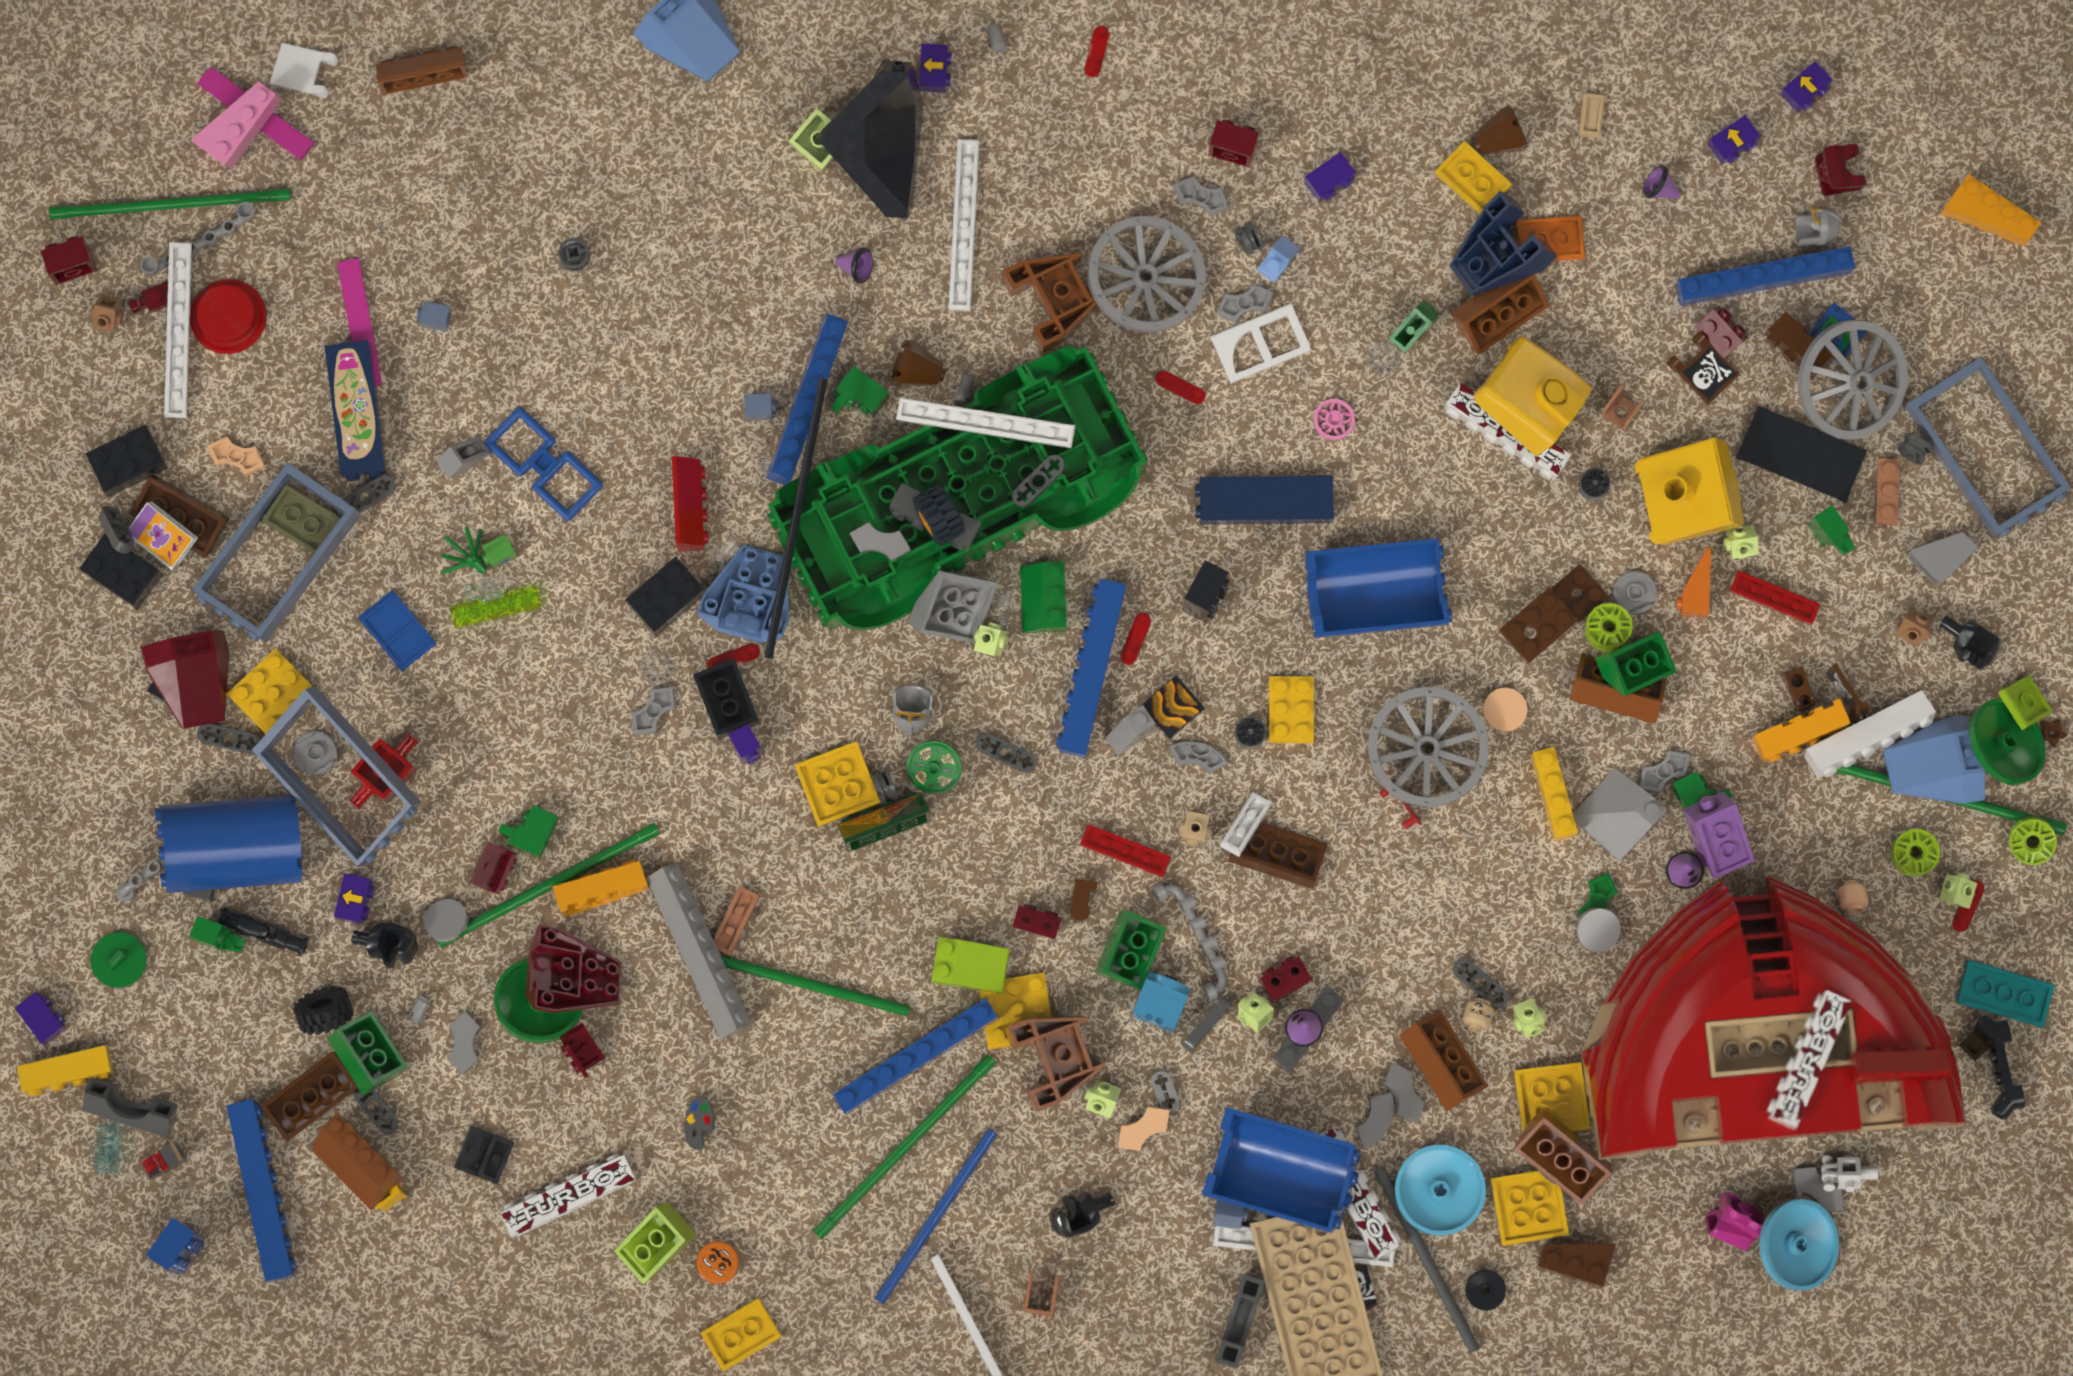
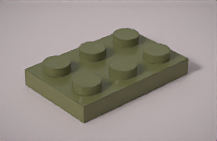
[262,484,341,554]

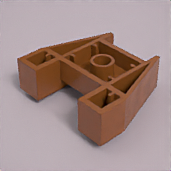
[1001,253,1099,353]
[1003,1016,1105,1112]

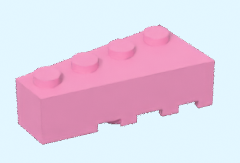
[191,82,282,170]

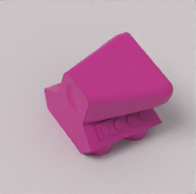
[1705,1191,1764,1251]

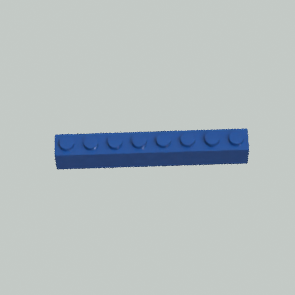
[1676,246,1855,306]
[766,313,848,485]
[1056,578,1126,758]
[833,998,999,1115]
[226,1099,297,1283]

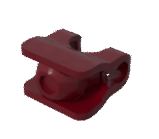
[1814,144,1867,196]

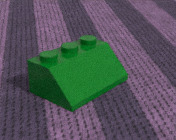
[1020,562,1067,633]
[1595,631,1677,696]
[1094,910,1167,990]

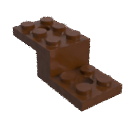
[1499,564,1609,664]

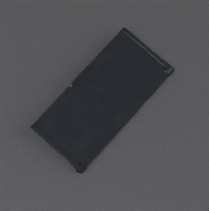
[1736,406,1867,503]

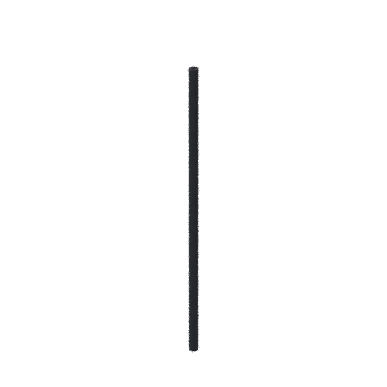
[764,378,828,659]

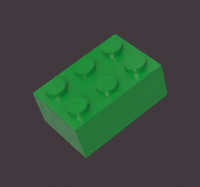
[327,1010,408,1096]

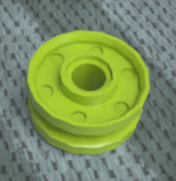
[1584,603,1633,653]
[2008,817,2057,865]
[1890,829,1940,877]

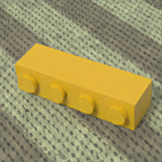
[1531,747,1578,842]
[17,1045,114,1097]

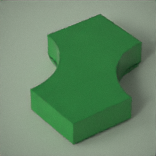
[1577,872,1618,917]

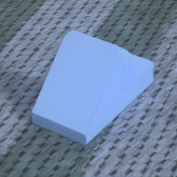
[1257,236,1300,283]

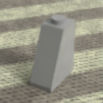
[1906,532,1978,587]
[1105,705,1155,756]

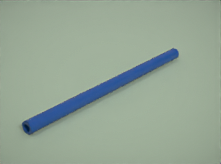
[874,1129,997,1304]

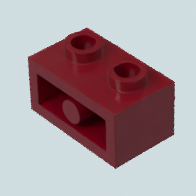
[1259,956,1312,1004]

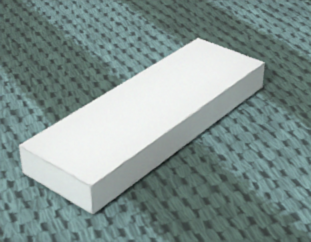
[1220,792,1272,857]

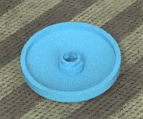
[1395,1145,1486,1236]
[1759,1199,1839,1290]

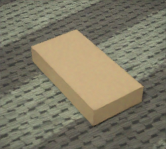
[1578,92,1605,139]

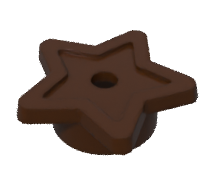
[2041,720,2067,748]

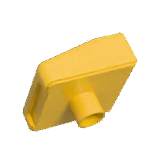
[1474,337,1593,457]
[1635,437,1744,545]

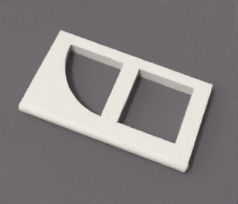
[1210,303,1312,384]

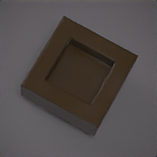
[1959,1029,1992,1061]

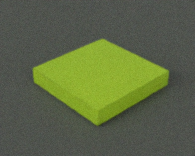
[1998,675,2053,730]

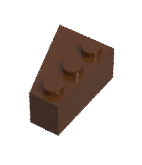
[1765,312,1834,380]
[1536,1243,1616,1288]

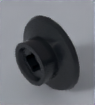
[1465,1270,1506,1311]

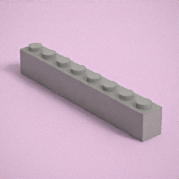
[646,863,752,1040]

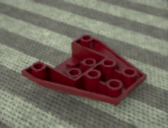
[140,630,229,729]
[526,925,622,1013]

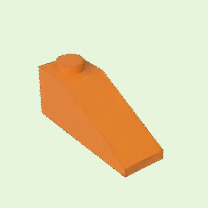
[1676,548,1711,617]

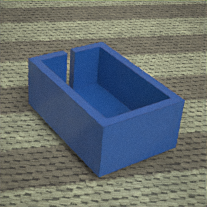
[146,1218,205,1275]

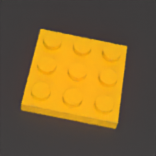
[227,648,313,734]
[794,741,881,828]
[979,973,1051,1050]
[1514,1062,1591,1133]
[1490,1171,1569,1246]

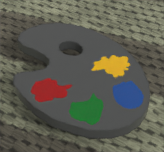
[684,1097,715,1150]

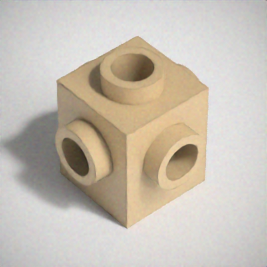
[1179,811,1212,847]

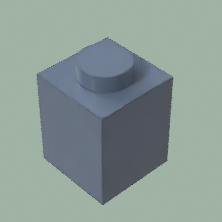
[417,301,452,332]
[744,393,777,421]
[1214,1200,1248,1229]

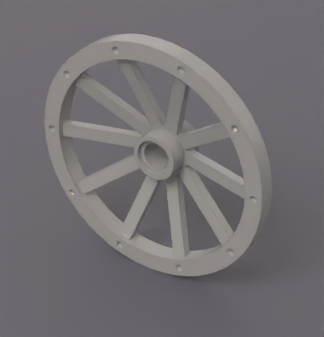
[1088,216,1206,333]
[1798,320,1908,439]
[1368,687,1489,807]

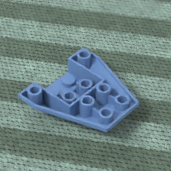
[633,0,740,82]
[697,544,789,643]
[1883,715,1985,804]

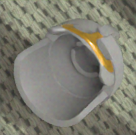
[1796,204,1843,246]
[892,684,933,737]

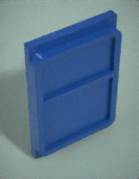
[358,590,436,672]

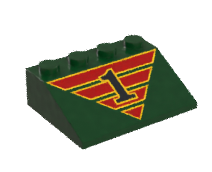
[838,792,931,853]

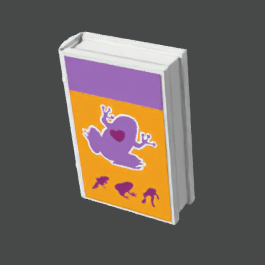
[128,501,198,571]

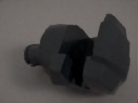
[1939,615,2002,671]
[351,922,419,968]
[1049,1192,1115,1238]

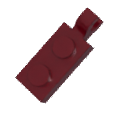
[128,282,168,314]

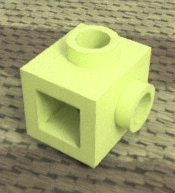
[1724,524,1759,559]
[974,622,1008,657]
[1939,872,1977,909]
[1238,992,1274,1033]
[1513,998,1547,1038]
[1084,1079,1121,1119]

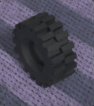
[293,986,354,1035]

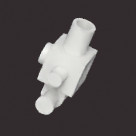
[1821,1154,1878,1192]

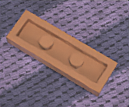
[1874,458,1901,526]
[713,886,760,957]

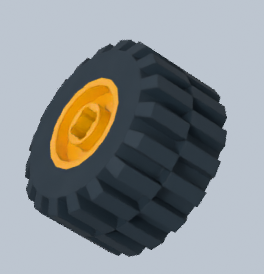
[913,484,965,546]

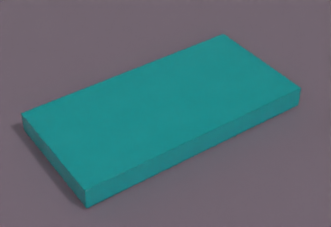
[1956,960,2055,1028]

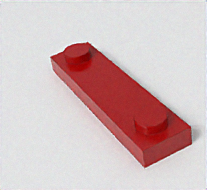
[1729,570,1821,626]
[1080,824,1171,878]

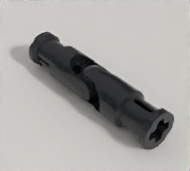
[218,907,309,957]

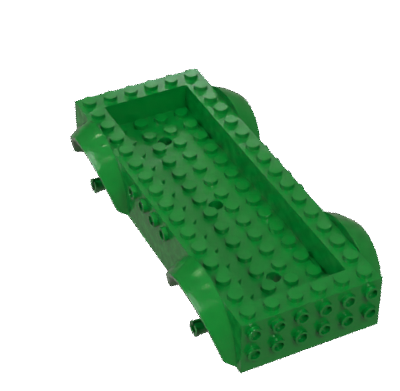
[767,345,1148,631]

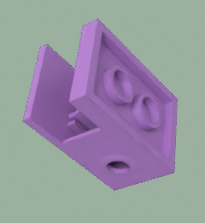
[1683,792,1755,879]

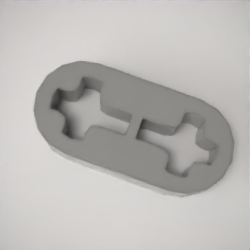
[1151,1071,1179,1113]

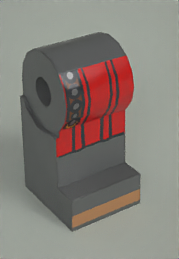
[140,1141,187,1180]

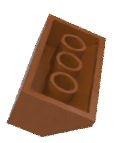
[376,46,469,95]
[1450,274,1549,355]
[1569,654,1667,724]
[1399,1010,1489,1111]
[1513,1108,1612,1205]
[312,1112,404,1211]

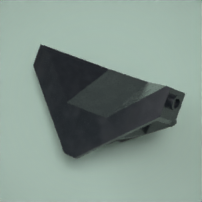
[821,59,923,219]

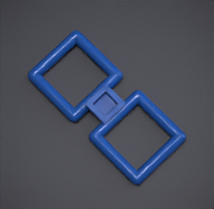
[484,407,603,521]

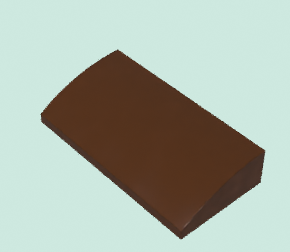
[130,475,230,558]
[1228,822,1328,889]
[260,1051,358,1142]

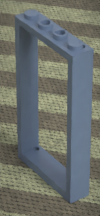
[1905,357,2071,538]
[192,462,361,643]
[252,686,422,866]

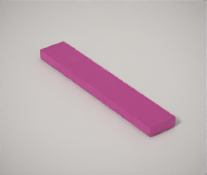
[197,66,314,161]
[337,258,382,387]

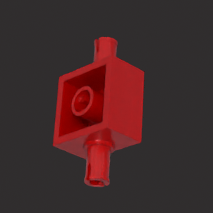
[349,733,418,810]

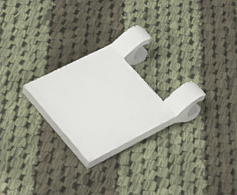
[270,43,338,98]

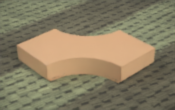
[207,436,265,476]
[1118,1105,1169,1151]

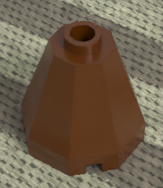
[1473,105,1529,155]
[891,339,946,387]

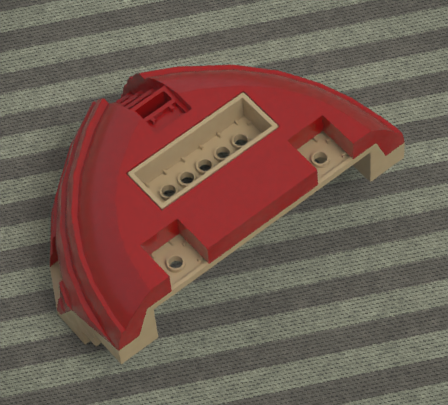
[1581,877,1966,1160]

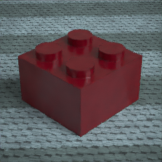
[1208,119,1259,168]
[40,236,98,285]

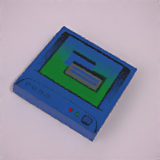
[1808,303,1867,364]

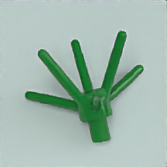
[441,527,487,574]

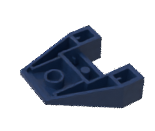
[1449,190,1558,296]

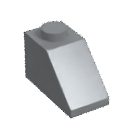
[437,436,491,479]

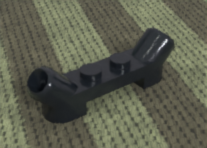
[1974,1016,2025,1120]

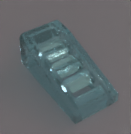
[93,1125,121,1174]

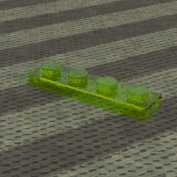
[450,586,542,629]

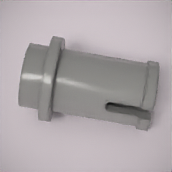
[986,24,1008,53]
[954,375,975,404]
[407,995,431,1025]

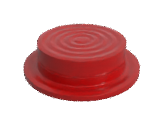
[190,279,267,354]

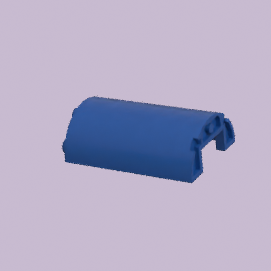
[1305,538,1452,638]
[155,795,302,893]
[1202,1107,1361,1233]

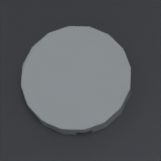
[1613,571,1657,615]
[293,731,338,775]
[423,899,469,942]
[1576,907,1621,952]

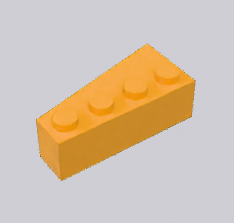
[1940,174,2041,246]
[1752,698,1851,764]
[552,859,649,918]

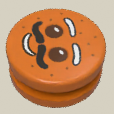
[697,1241,739,1284]

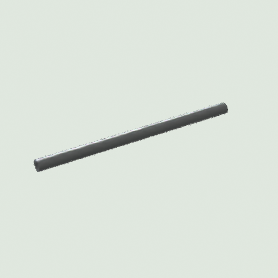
[1374,1167,1480,1354]

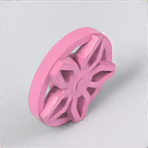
[1313,399,1355,440]

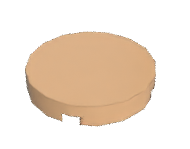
[1483,687,1528,732]

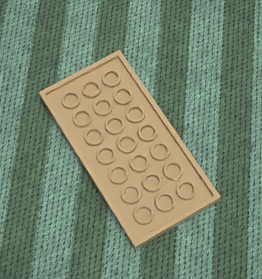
[1250,1217,1383,1376]

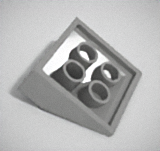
[908,570,998,643]
[1573,768,1667,862]

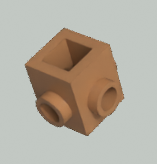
[90,294,124,332]
[1895,608,1933,647]

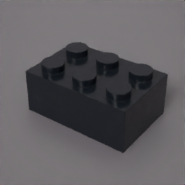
[85,424,168,497]
[79,533,163,610]
[625,556,706,637]
[1182,560,1230,623]
[693,658,760,740]

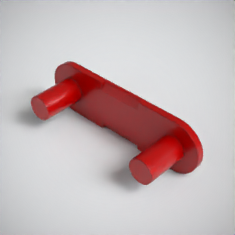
[1084,26,1109,78]
[1155,371,1206,404]
[1120,613,1151,665]
[707,643,760,668]
[1379,789,1422,829]
[1952,880,1984,932]

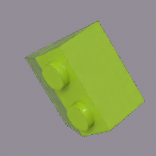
[931,937,1010,994]
[614,1201,697,1284]

